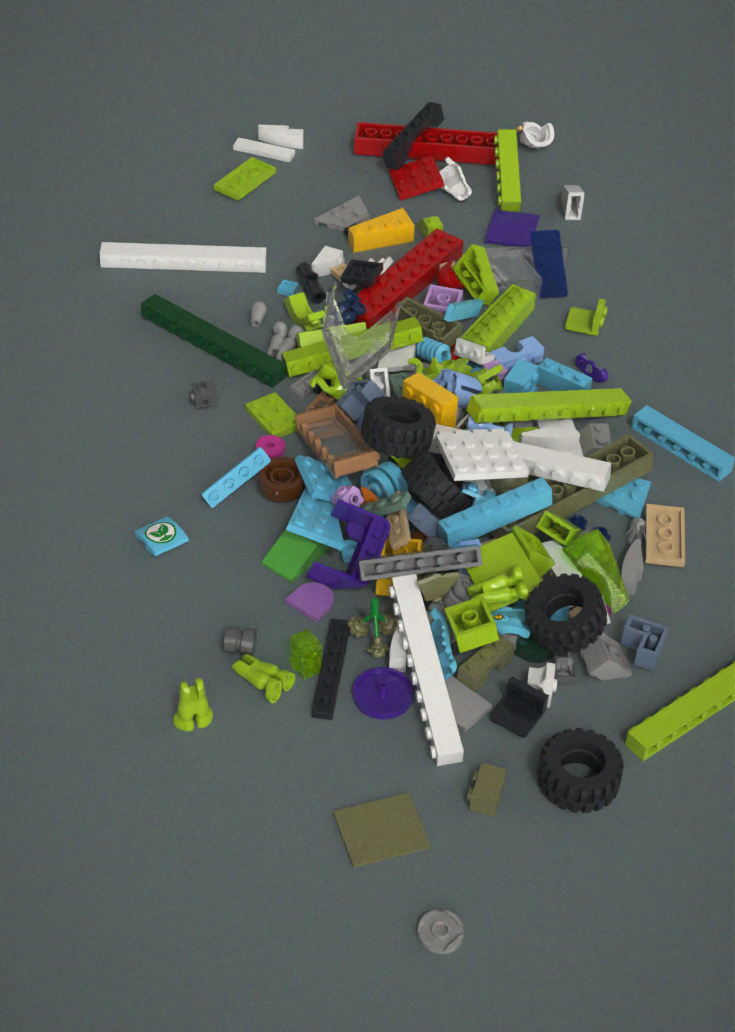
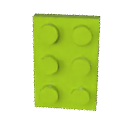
[245,392,297,437]

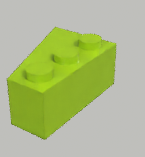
[452,244,499,305]

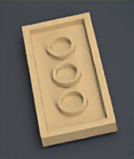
[645,504,685,567]

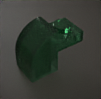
[515,633,554,663]

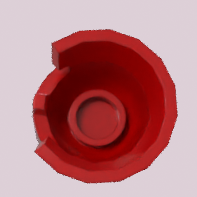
[437,259,466,290]

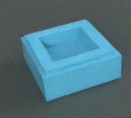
[277,279,299,296]

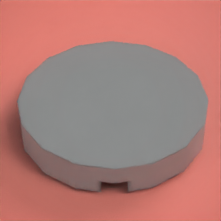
[417,909,464,954]

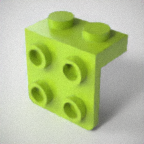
[565,298,608,336]

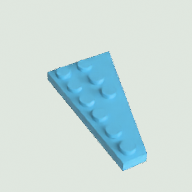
[595,478,651,519]

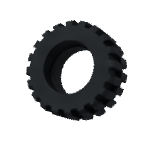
[360,395,436,459]
[402,450,473,519]
[525,573,607,654]
[537,728,624,814]

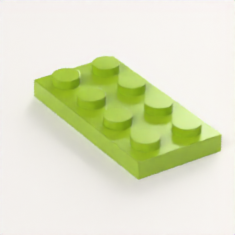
[214,157,276,201]

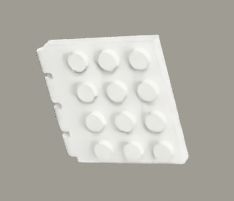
[435,428,529,481]

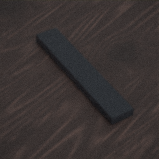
[312,618,350,720]

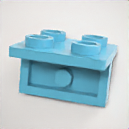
[462,482,496,508]

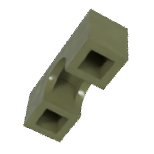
[457,634,514,692]

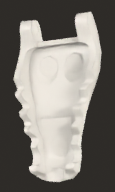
[439,157,472,201]

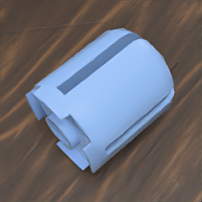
[432,369,482,411]

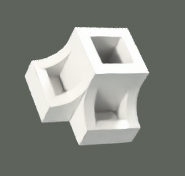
[527,663,557,708]

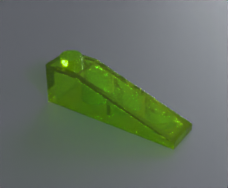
[562,529,631,614]

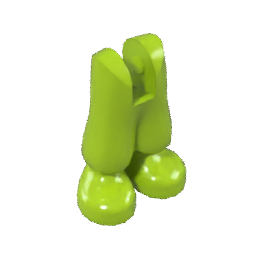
[467,564,529,604]
[232,653,296,703]
[173,678,213,731]

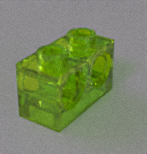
[290,629,322,680]

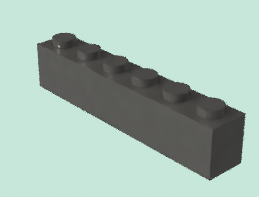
[357,544,482,581]

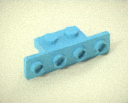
[201,447,271,508]

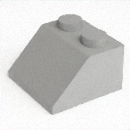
[578,423,611,457]
[580,633,633,681]

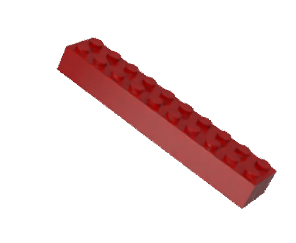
[354,122,497,165]
[349,229,464,330]

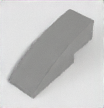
[619,539,644,595]

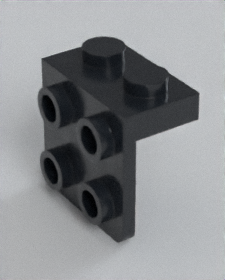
[490,676,549,737]

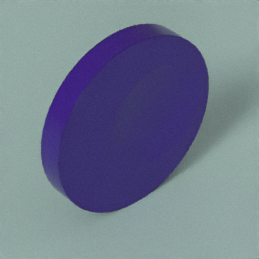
[353,667,414,720]

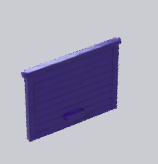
[484,209,540,248]

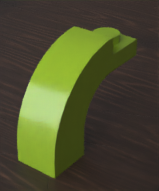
[284,292,325,332]

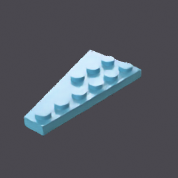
[286,487,344,551]

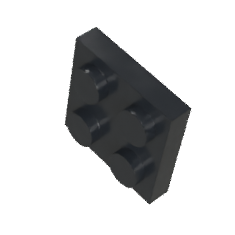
[340,259,383,287]

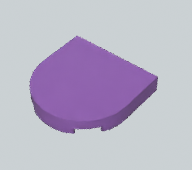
[285,582,334,623]

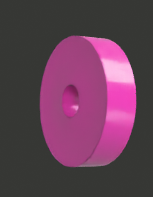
[256,435,285,459]

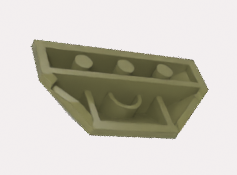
[417,569,460,603]

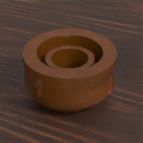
[258,457,305,503]

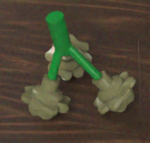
[347,598,399,658]

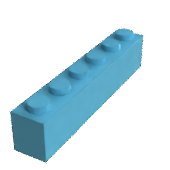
[631,405,735,481]
[438,477,552,547]

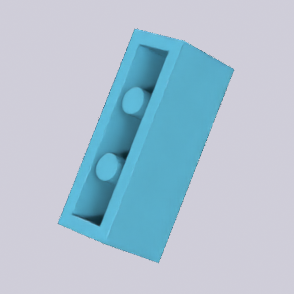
[537,357,592,391]

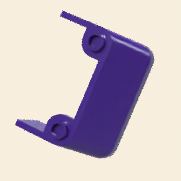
[306,499,390,590]

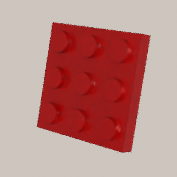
[389,155,445,201]

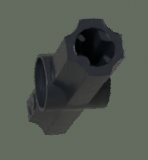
[296,262,326,304]

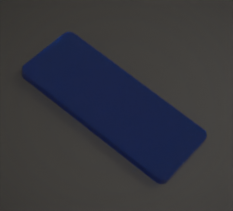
[530,230,568,299]

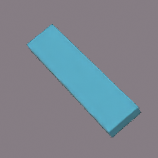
[444,299,484,322]

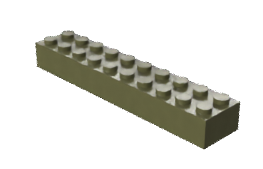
[489,434,654,539]

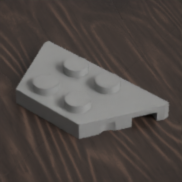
[314,196,370,232]

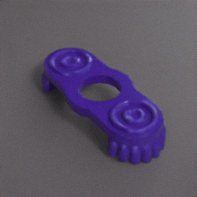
[575,353,609,383]

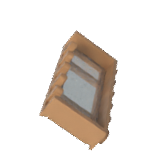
[295,404,380,479]

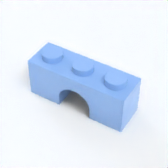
[490,336,544,372]

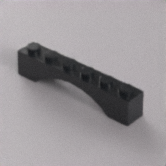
[382,102,444,170]

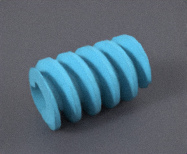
[415,337,451,363]

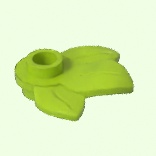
[441,358,472,374]

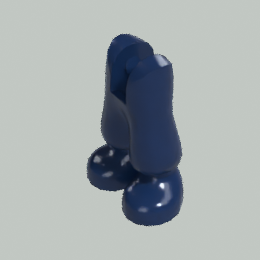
[321,288,367,329]

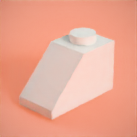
[312,246,345,277]
[366,368,390,397]

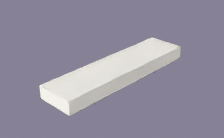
[233,138,295,162]

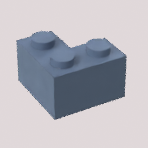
[335,379,385,422]
[621,614,669,672]

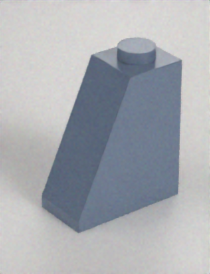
[407,503,442,537]

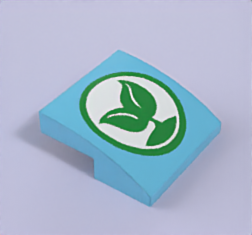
[134,516,189,556]

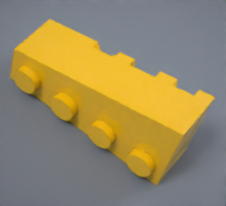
[348,208,415,253]

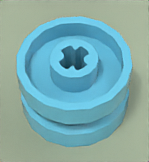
[360,461,408,499]

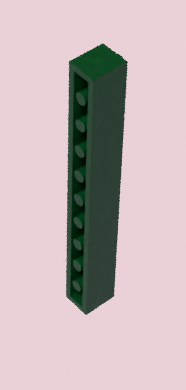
[141,294,286,388]

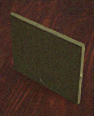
[333,792,431,868]

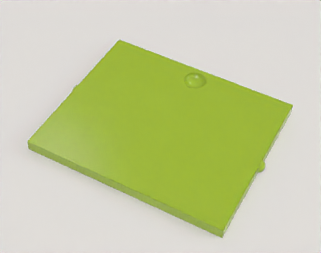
[465,533,542,612]

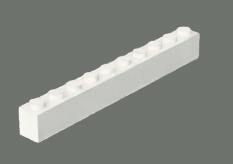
[100,242,266,273]
[428,424,611,492]
[388,574,464,766]

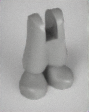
[266,322,304,362]

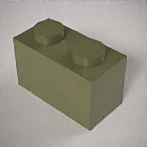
[467,763,507,817]

